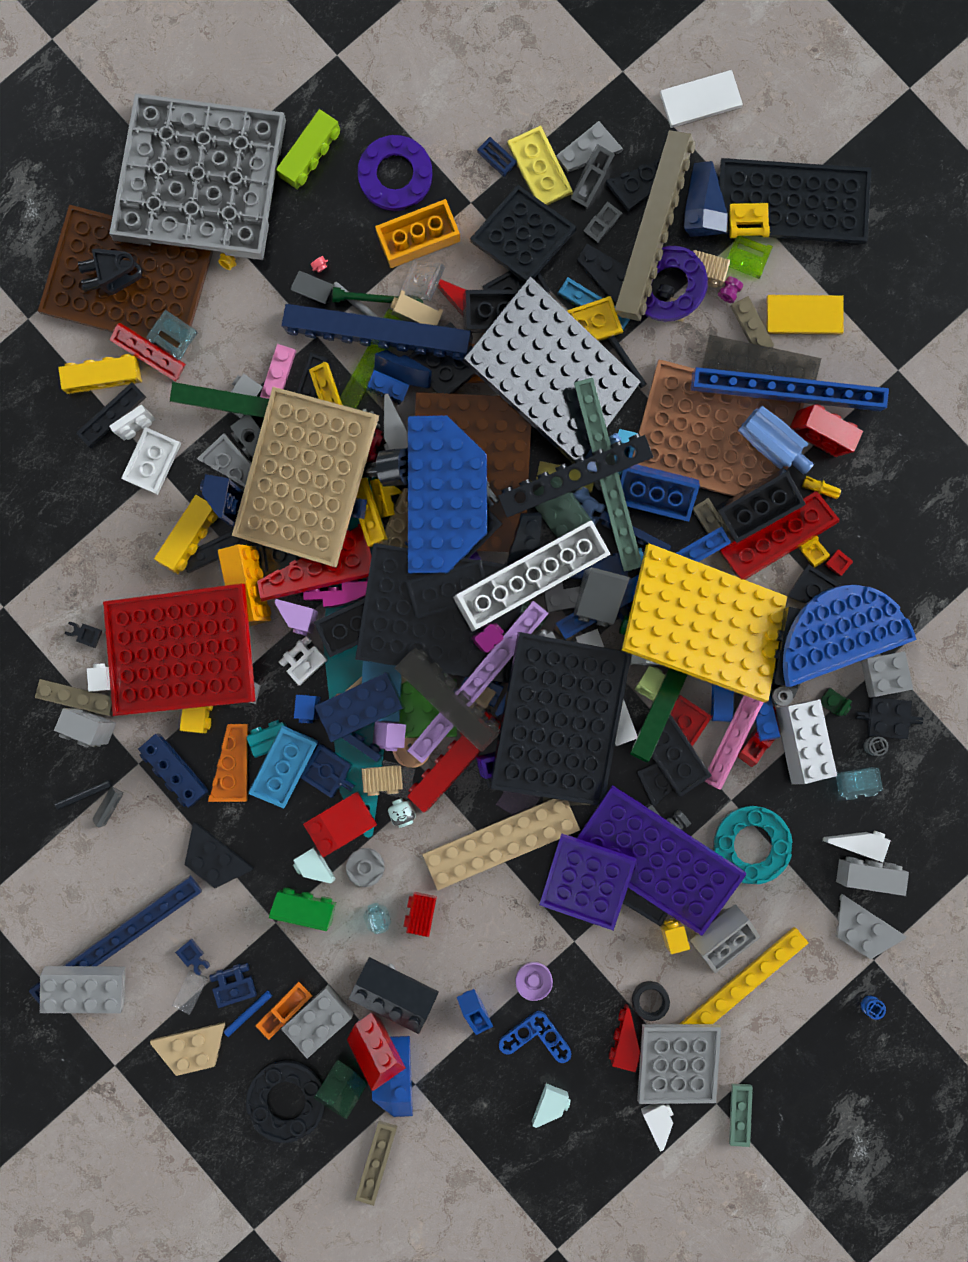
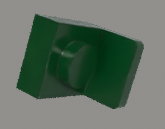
[821,688,852,717]

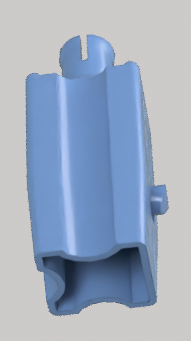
[738,406,814,475]

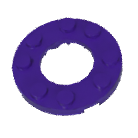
[358,135,433,211]
[645,246,708,322]

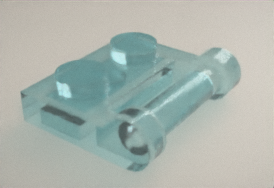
[147,310,198,360]

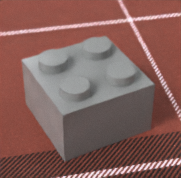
[861,651,913,697]

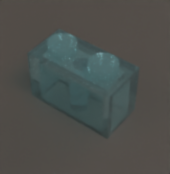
[836,767,883,800]

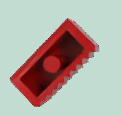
[403,892,437,937]

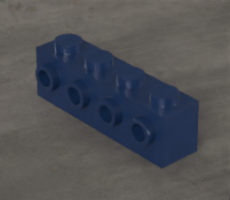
[138,733,209,808]

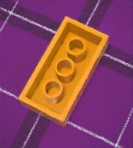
[375,199,460,268]
[218,544,271,626]

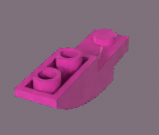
[303,578,368,608]

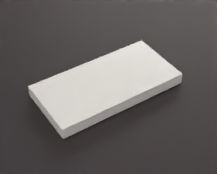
[660,70,743,128]

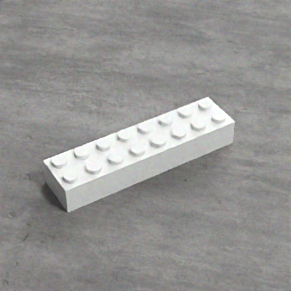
[453,520,610,632]

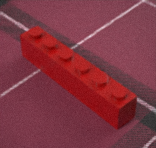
[407,710,501,813]

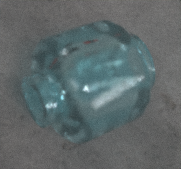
[363,903,391,934]

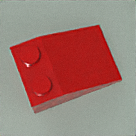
[303,791,377,857]

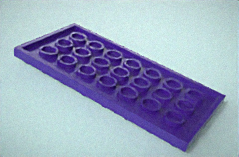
[577,785,746,936]

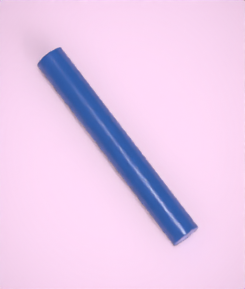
[224,991,272,1037]

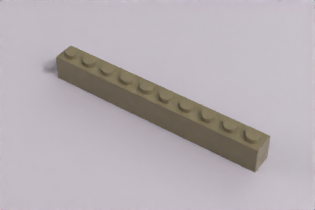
[615,130,695,321]

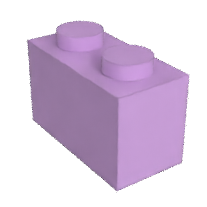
[373,721,406,751]

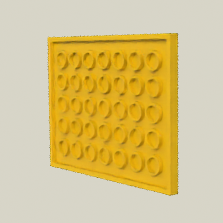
[622,543,787,703]

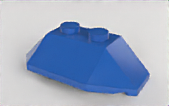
[372,1036,413,1117]

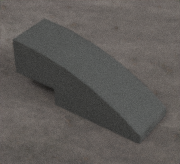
[571,144,615,207]

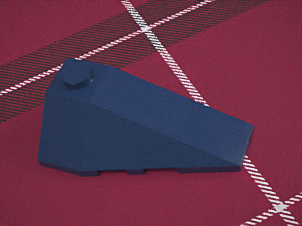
[684,161,728,237]

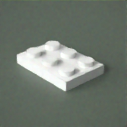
[121,427,181,495]

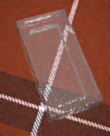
[172,969,208,1015]

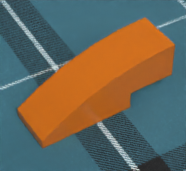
[255,982,312,1040]

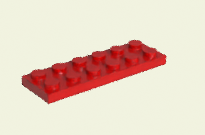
[720,491,839,580]

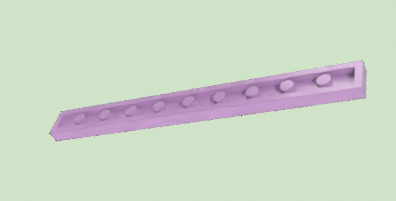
[408,601,548,763]

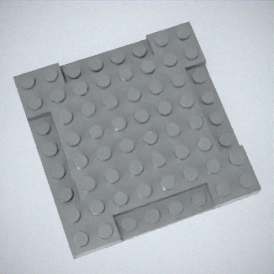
[109,93,286,260]

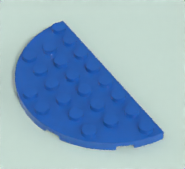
[783,585,917,687]

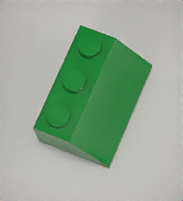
[269,888,337,931]

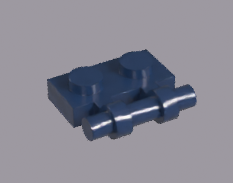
[209,963,257,1008]

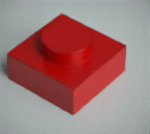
[825,549,853,577]

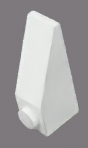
[823,831,891,862]

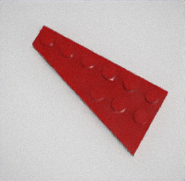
[257,524,372,601]

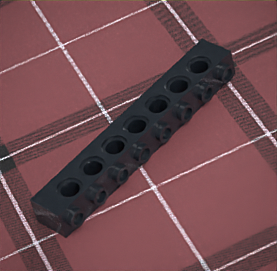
[498,433,654,518]

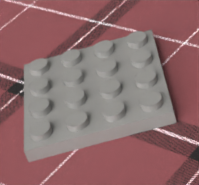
[637,1024,721,1104]

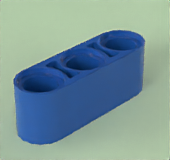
[711,684,734,722]

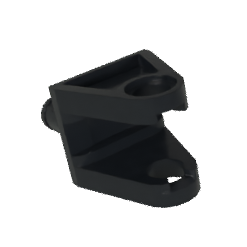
[78,249,142,296]

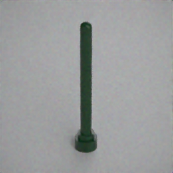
[332,287,423,304]

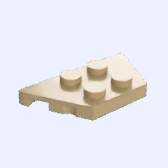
[150,1022,225,1076]

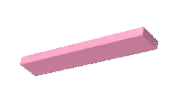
[705,685,772,790]

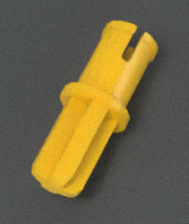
[802,476,841,499]

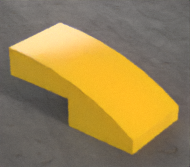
[799,536,830,568]

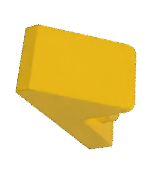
[370,479,402,518]

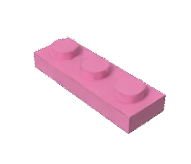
[260,344,296,399]

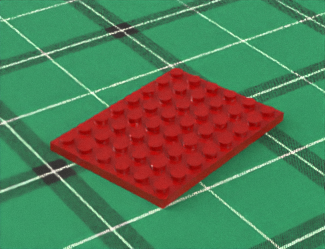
[103,583,256,716]

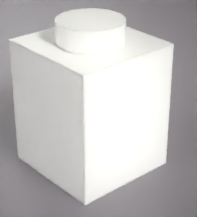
[87,664,111,692]

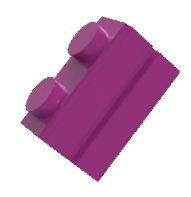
[471,623,504,653]

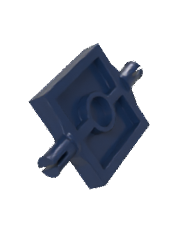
[300,744,355,798]

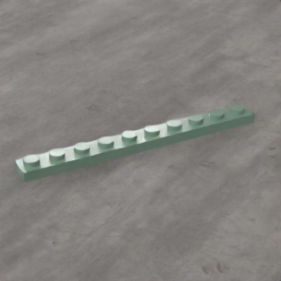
[574,377,642,572]

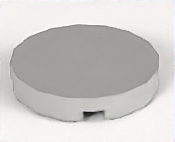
[346,848,385,887]

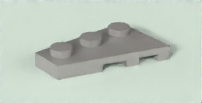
[556,121,623,173]
[197,433,252,487]

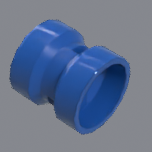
[861,996,886,1020]

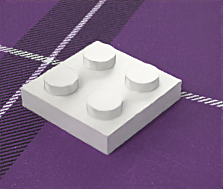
[109,405,155,440]

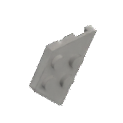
[836,894,907,959]

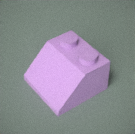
[275,599,318,636]

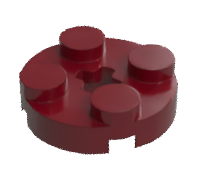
[366,428,386,462]

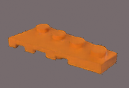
[208,724,248,802]

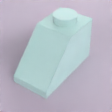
[293,846,336,883]
[532,1083,571,1128]

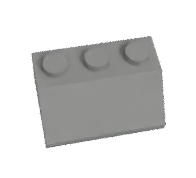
[690,904,760,973]

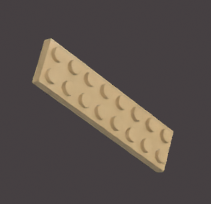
[423,799,580,890]

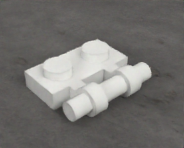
[279,636,328,685]

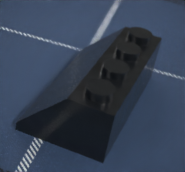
[349,957,439,1034]

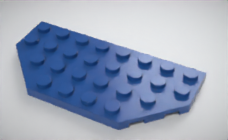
[408,415,487,574]

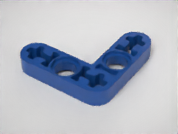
[499,1011,571,1063]

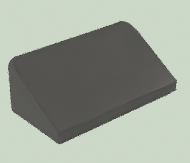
[291,271,334,304]
[93,786,124,828]

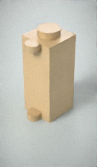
[390,290,443,326]

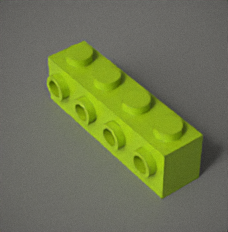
[276,109,340,189]

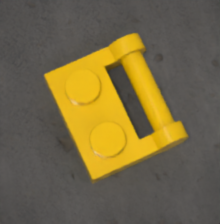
[729,203,770,238]

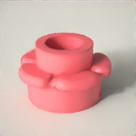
[310,256,328,273]

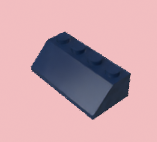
[200,474,244,528]

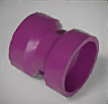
[718,276,743,303]

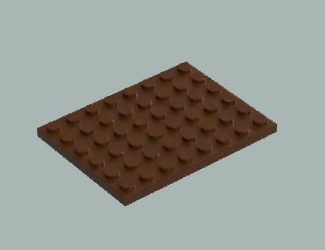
[38,205,213,351]
[415,392,531,552]

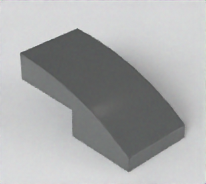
[584,201,622,243]

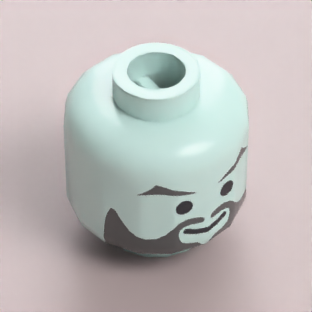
[388,798,416,828]

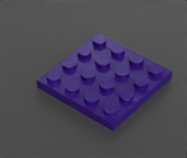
[539,833,637,931]

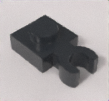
[65,622,103,648]

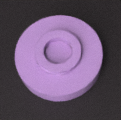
[515,962,553,1001]

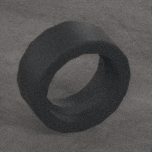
[632,981,670,1021]

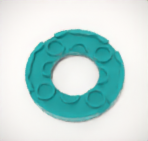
[714,806,793,884]

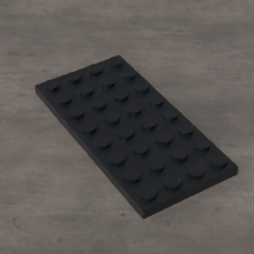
[719,158,871,244]

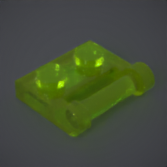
[727,236,773,279]

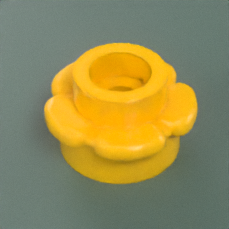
[218,253,236,270]

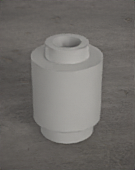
[770,687,793,706]

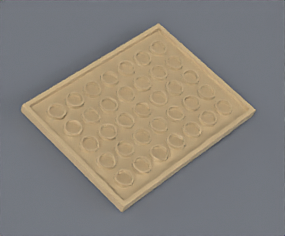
[232,387,379,567]

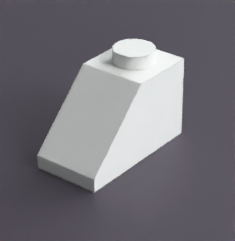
[641,1104,674,1151]

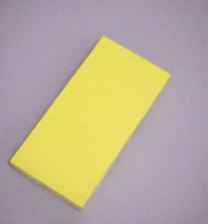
[507,126,573,205]

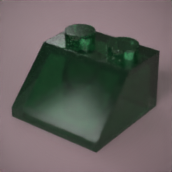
[313,1060,368,1119]

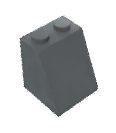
[573,567,630,627]

